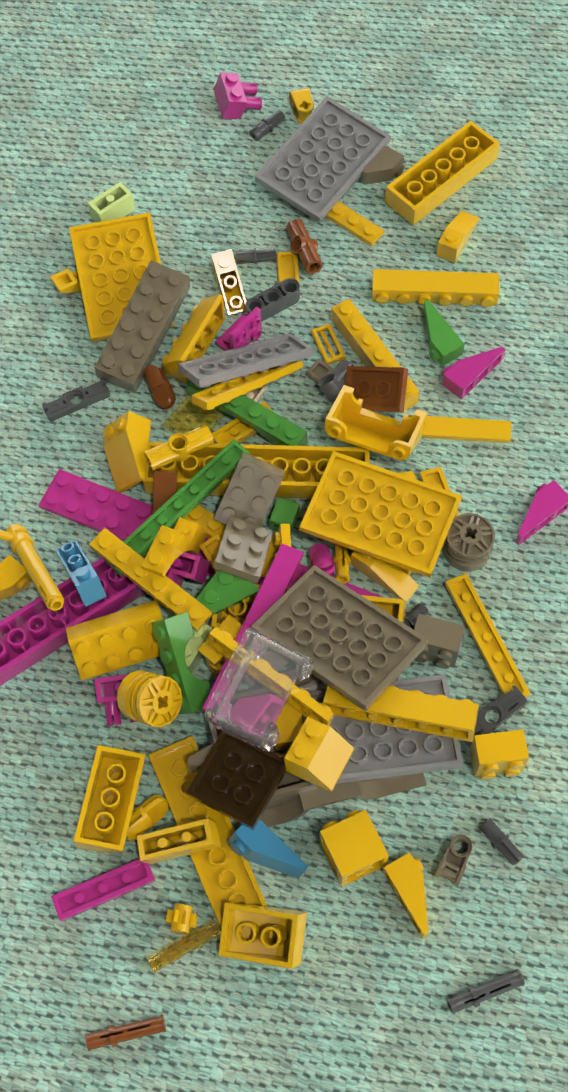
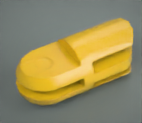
[127,795,169,842]

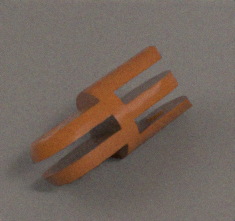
[144,365,176,409]

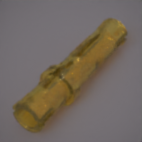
[147,919,221,973]

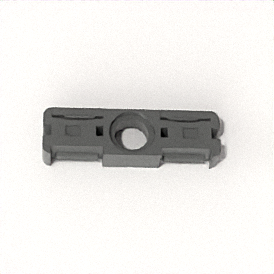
[42,378,110,421]
[463,686,528,747]

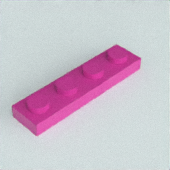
[51,859,156,922]

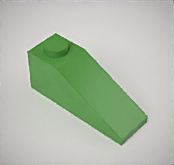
[423,300,465,366]

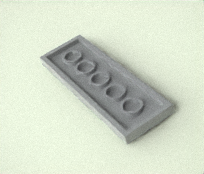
[178,333,313,388]

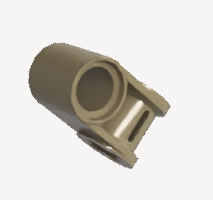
[435,834,473,887]

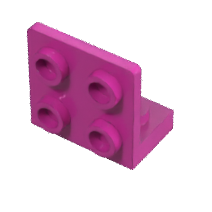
[215,307,262,351]

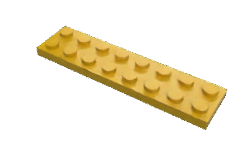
[148,736,268,929]

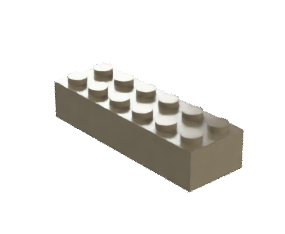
[94,260,190,393]

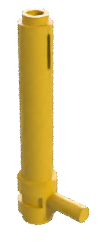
[0,524,64,611]

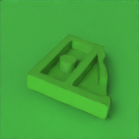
[196,570,260,614]

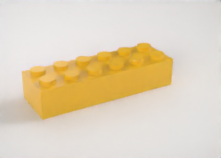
[385,121,500,226]

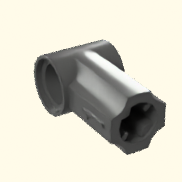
[318,359,354,402]

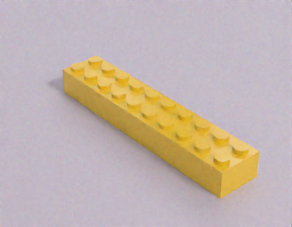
[143,442,370,498]

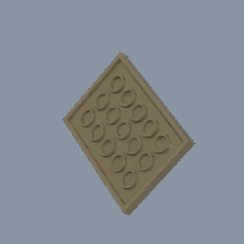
[251,565,428,711]

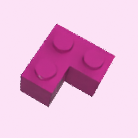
[166,552,211,587]

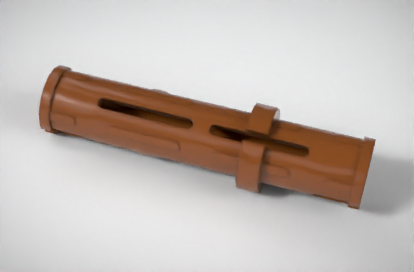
[85,1015,166,1051]

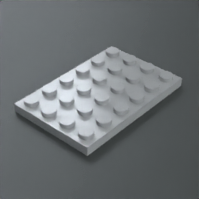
[255,96,391,223]
[302,674,463,787]

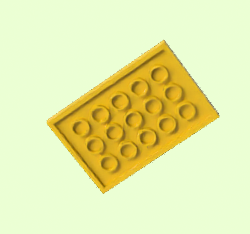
[69,212,174,342]
[299,451,462,578]

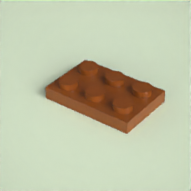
[345,366,408,413]

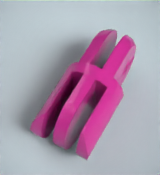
[308,543,335,578]

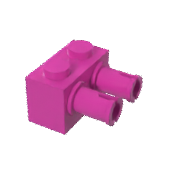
[213,72,262,119]
[94,674,137,726]

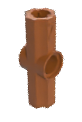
[286,219,323,275]

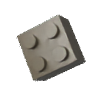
[414,614,465,669]

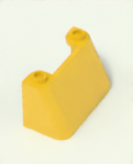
[324,385,427,460]

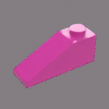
[442,347,505,400]
[516,480,568,545]

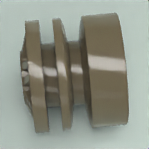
[443,513,495,572]

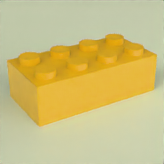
[66,600,163,681]

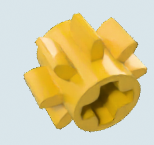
[165,904,198,934]

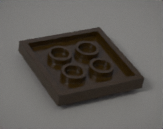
[186,728,286,830]

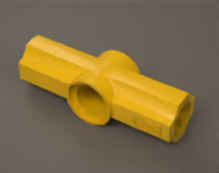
[144,425,214,471]

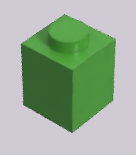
[269,498,300,536]

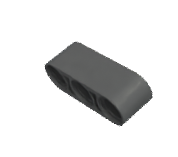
[245,278,300,322]

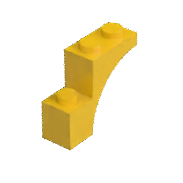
[141,517,207,577]

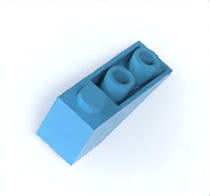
[56,540,107,607]

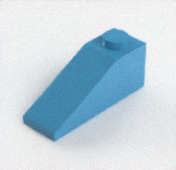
[228,820,308,878]

